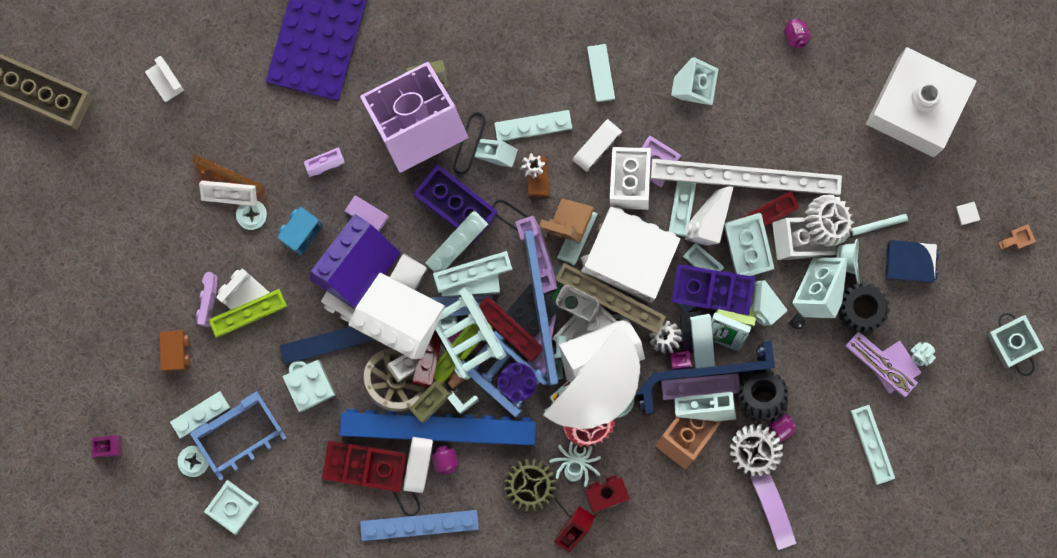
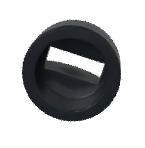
[788,313,805,329]

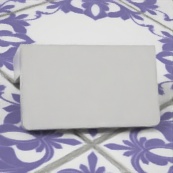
[145,56,184,102]

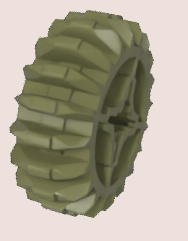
[504,459,556,512]

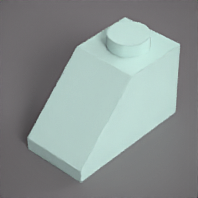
[474,139,518,167]
[752,280,788,326]

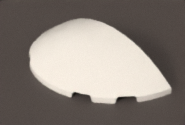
[543,325,640,429]

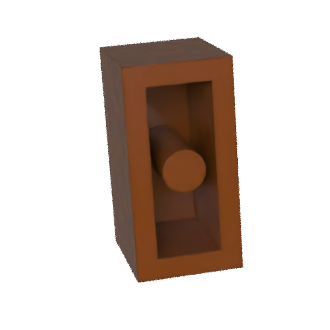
[159,330,190,372]

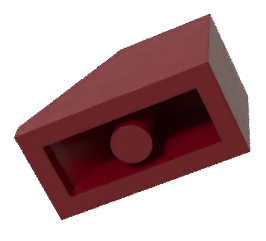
[554,506,595,553]

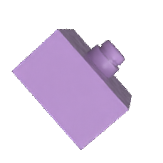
[360,62,469,173]

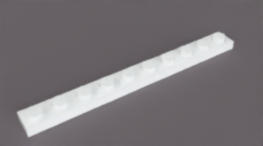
[650,159,842,195]

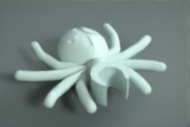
[549,441,601,487]

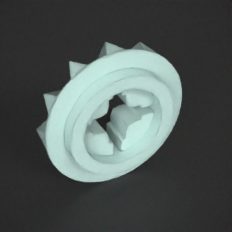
[236,201,267,230]
[178,446,209,477]

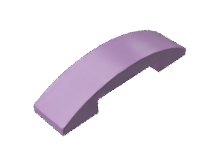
[515,216,557,293]
[750,471,796,550]

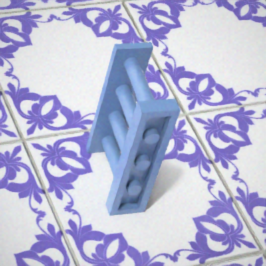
[461,331,548,417]

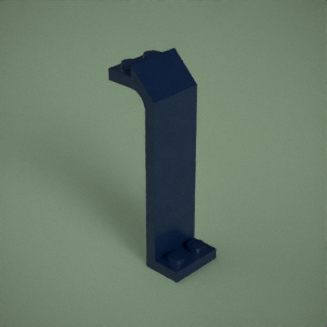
[634,341,775,415]

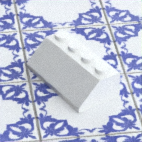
[559,318,645,382]

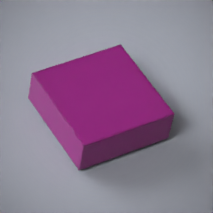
[670,351,692,371]

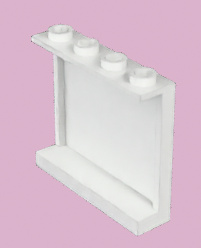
[581,207,680,304]

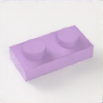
[304,147,345,177]

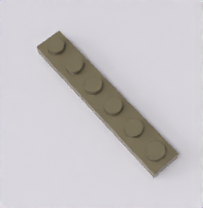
[555,263,666,334]

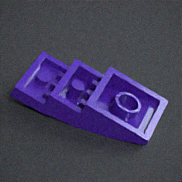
[672,264,756,315]

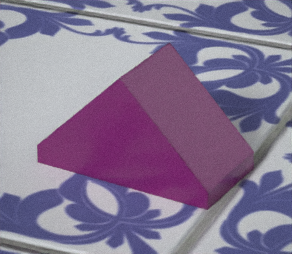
[92,435,122,457]

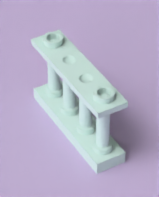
[435,288,507,380]

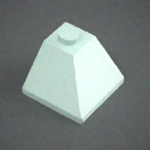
[671,58,718,105]

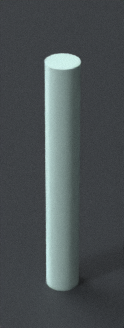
[851,214,908,236]

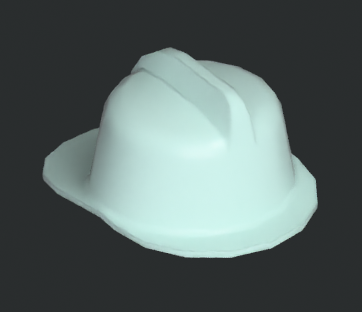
[836,239,860,285]

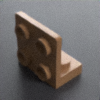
[539,199,594,243]

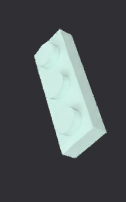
[170,391,230,439]

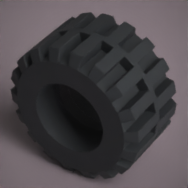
[838,283,890,333]
[739,370,788,424]

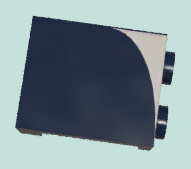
[885,240,939,284]

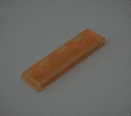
[192,155,266,196]

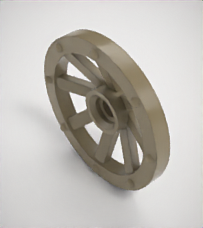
[363,348,428,411]

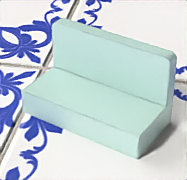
[448,393,479,415]

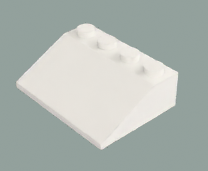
[349,273,445,359]

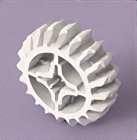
[805,195,854,247]
[730,424,783,476]

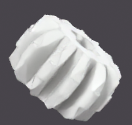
[649,321,683,354]

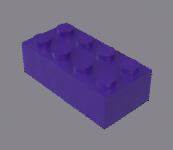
[413,164,498,244]

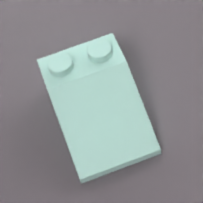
[793,257,847,318]

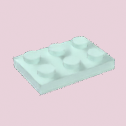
[724,213,774,276]

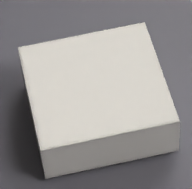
[955,202,980,226]

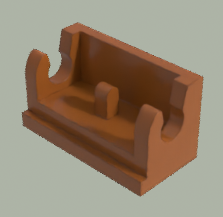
[526,156,549,197]

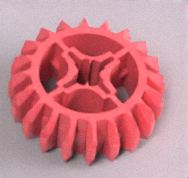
[563,419,615,447]

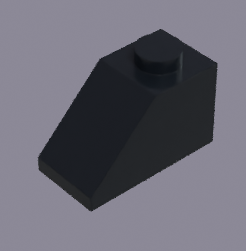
[679,312,701,353]

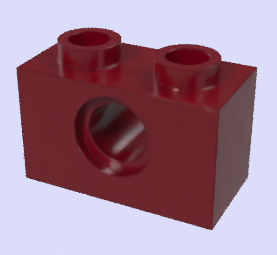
[585,475,630,513]

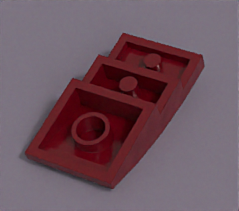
[321,441,406,492]

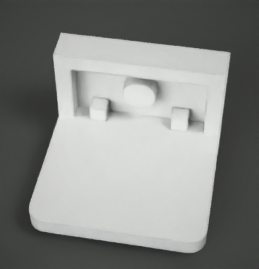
[216,268,270,310]

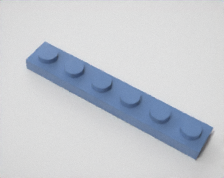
[360,510,479,541]

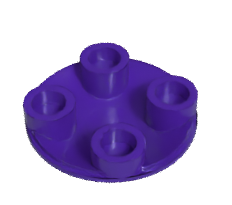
[497,362,537,402]

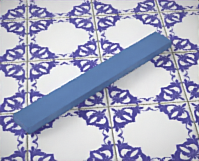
[523,230,558,386]

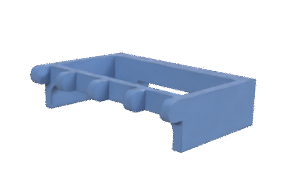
[190,391,286,480]

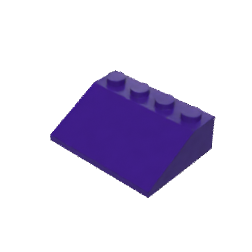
[310,214,401,310]

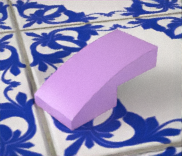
[345,196,389,232]

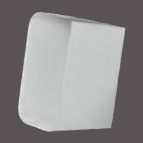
[390,254,427,291]
[556,285,601,323]

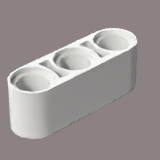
[572,119,622,172]
[403,437,432,493]

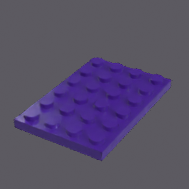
[265,0,367,101]

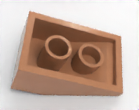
[654,417,722,469]

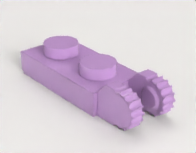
[196,272,219,327]

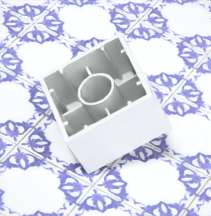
[866,47,976,157]

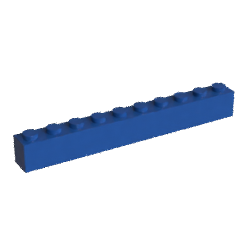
[340,409,536,446]

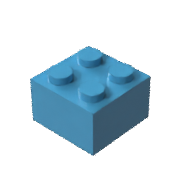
[277,207,323,256]

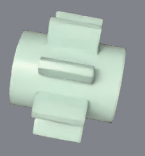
[911,342,936,366]

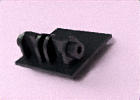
[506,284,559,338]

